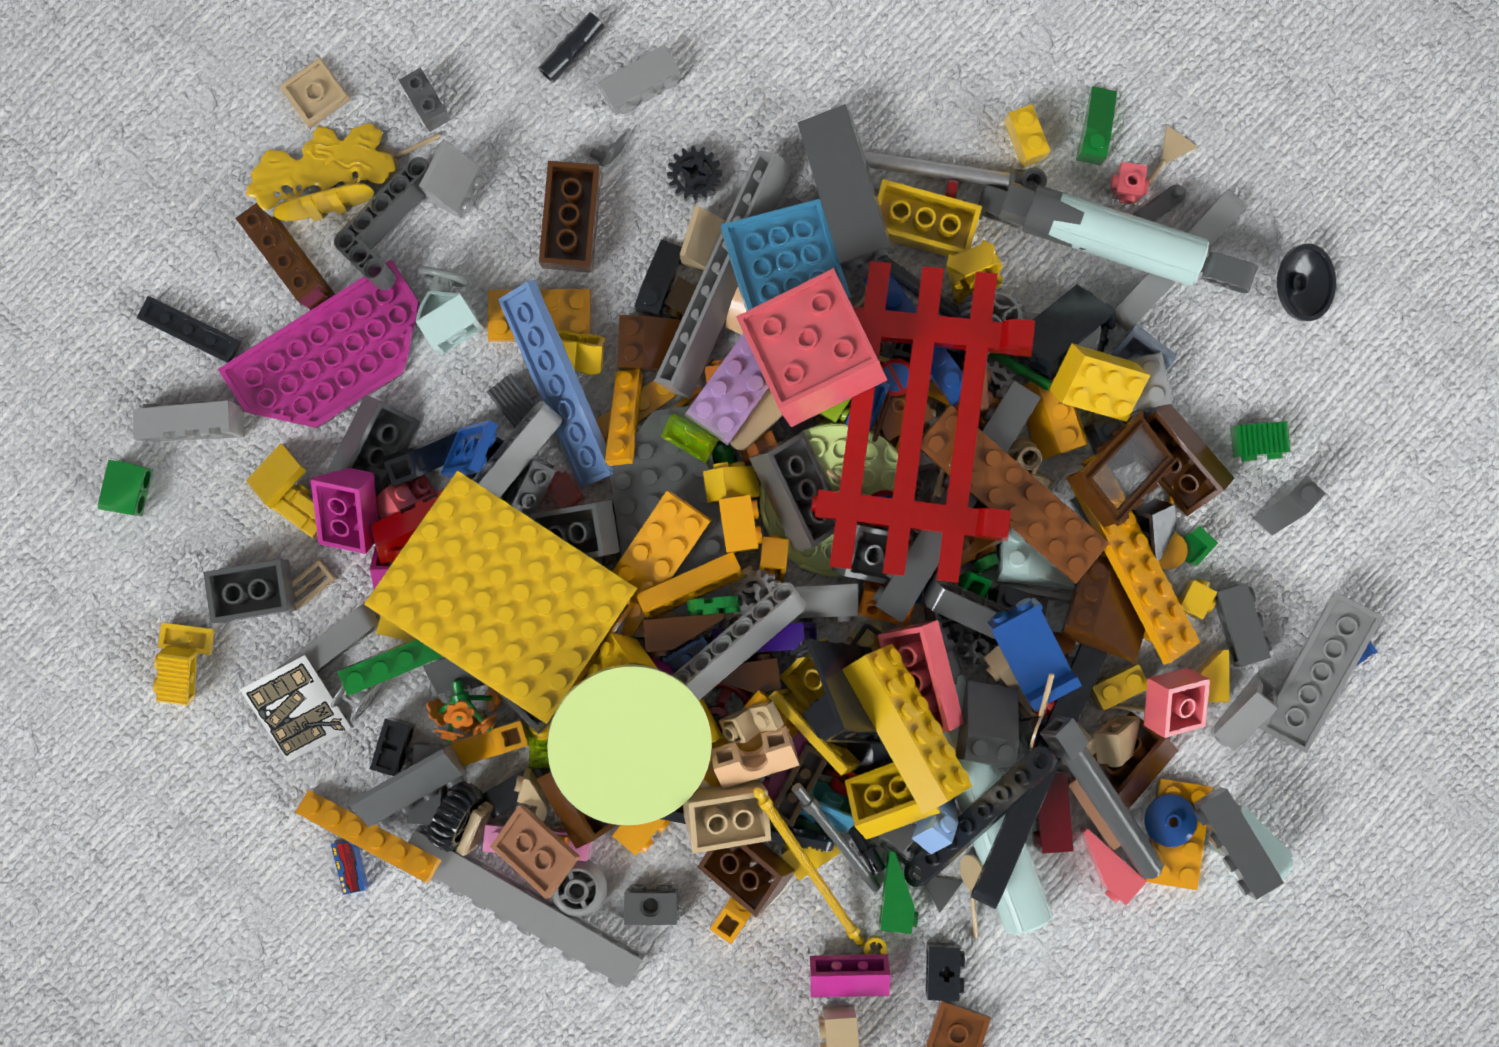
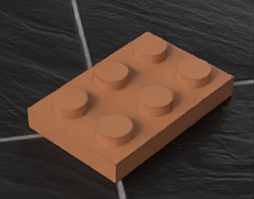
[490,805,580,899]

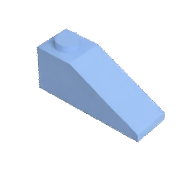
[912,797,958,854]

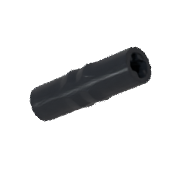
[538,12,605,83]

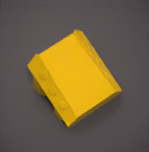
[946,240,1003,305]

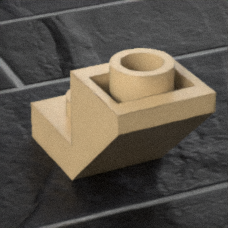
[719,701,784,744]
[514,767,549,822]

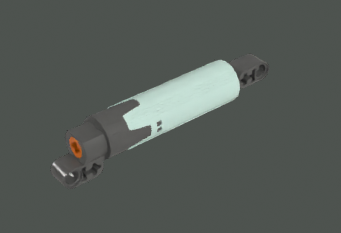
[978,181,1258,293]

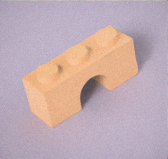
[711,726,799,789]

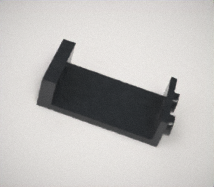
[1016,284,1116,380]

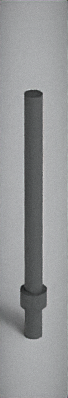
[792,783,881,892]

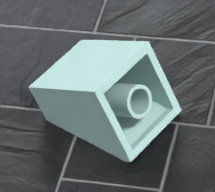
[1210,804,1293,879]

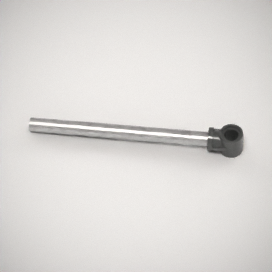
[863,151,1047,192]

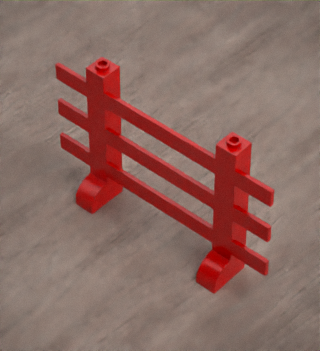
[811,261,1035,583]

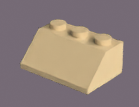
[683,779,771,854]

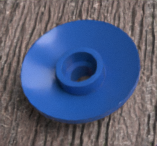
[1144,794,1197,847]

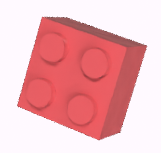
[1144,667,1210,738]

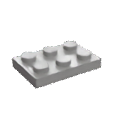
[1094,351,1173,419]

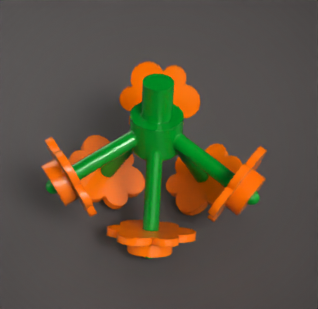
[426,679,502,742]

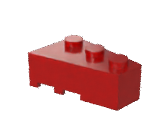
[371,489,444,564]

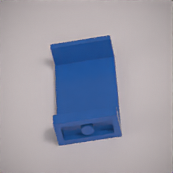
[987,598,1082,711]

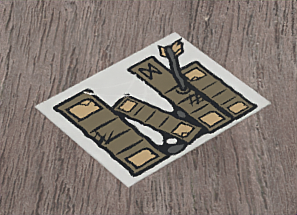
[240,655,352,762]

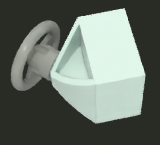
[416,266,484,356]

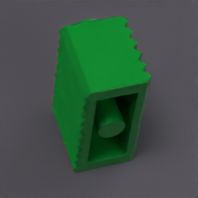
[1230,421,1291,462]

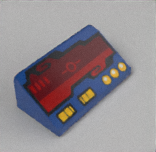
[331,840,369,895]

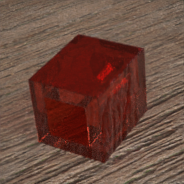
[547,470,586,508]

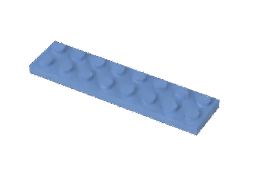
[498,279,615,488]

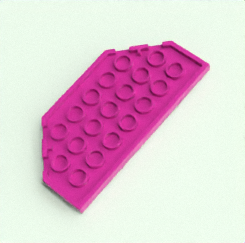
[218,259,420,428]

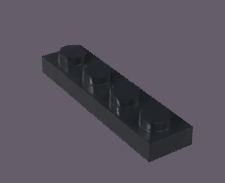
[136,296,242,363]

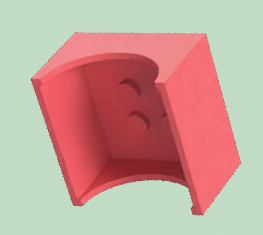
[736,268,887,427]

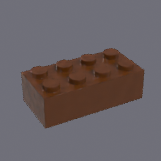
[539,161,602,273]

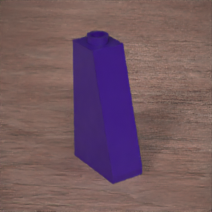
[710,623,817,652]

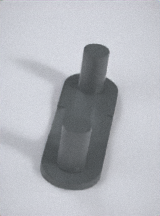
[1133,185,1186,222]

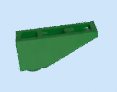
[1076,86,1117,166]
[879,848,918,934]

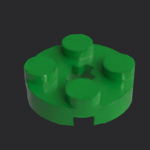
[687,596,741,616]

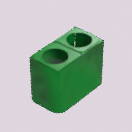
[98,458,153,517]

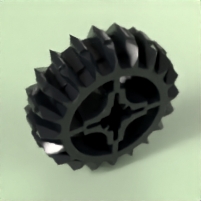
[428,781,484,852]

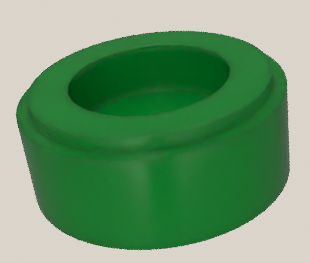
[972,553,1000,573]

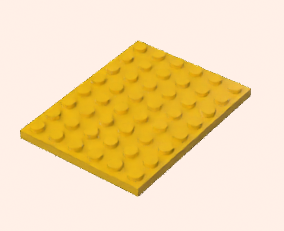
[364,470,637,724]

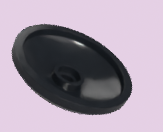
[1276,244,1336,322]

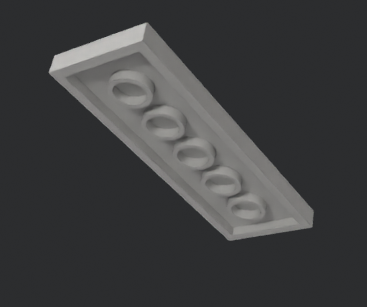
[1259,591,1384,753]

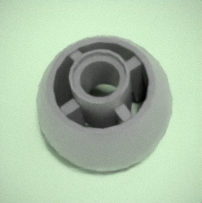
[552,860,607,916]

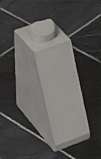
[1214,674,1278,751]

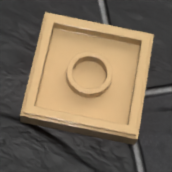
[279,57,351,129]

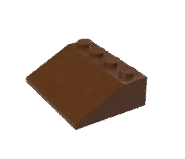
[1060,551,1145,663]

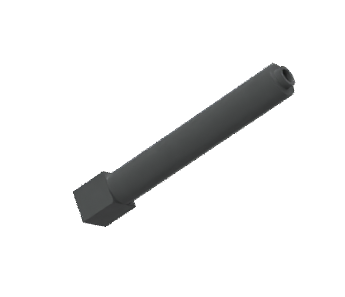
[1040,715,1164,879]

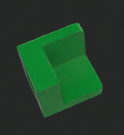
[1183,525,1218,567]

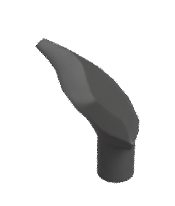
[590,128,632,166]

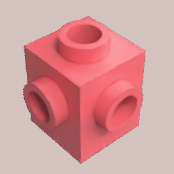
[1110,162,1149,204]

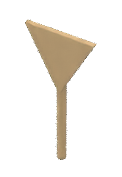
[1132,125,1198,205]

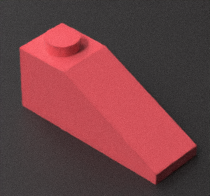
[1079,826,1147,905]

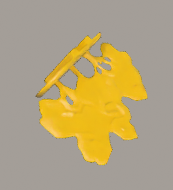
[246,123,396,221]

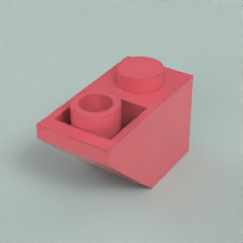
[376,474,437,519]

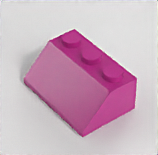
[311,468,378,554]

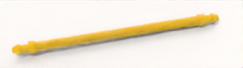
[753,787,864,947]

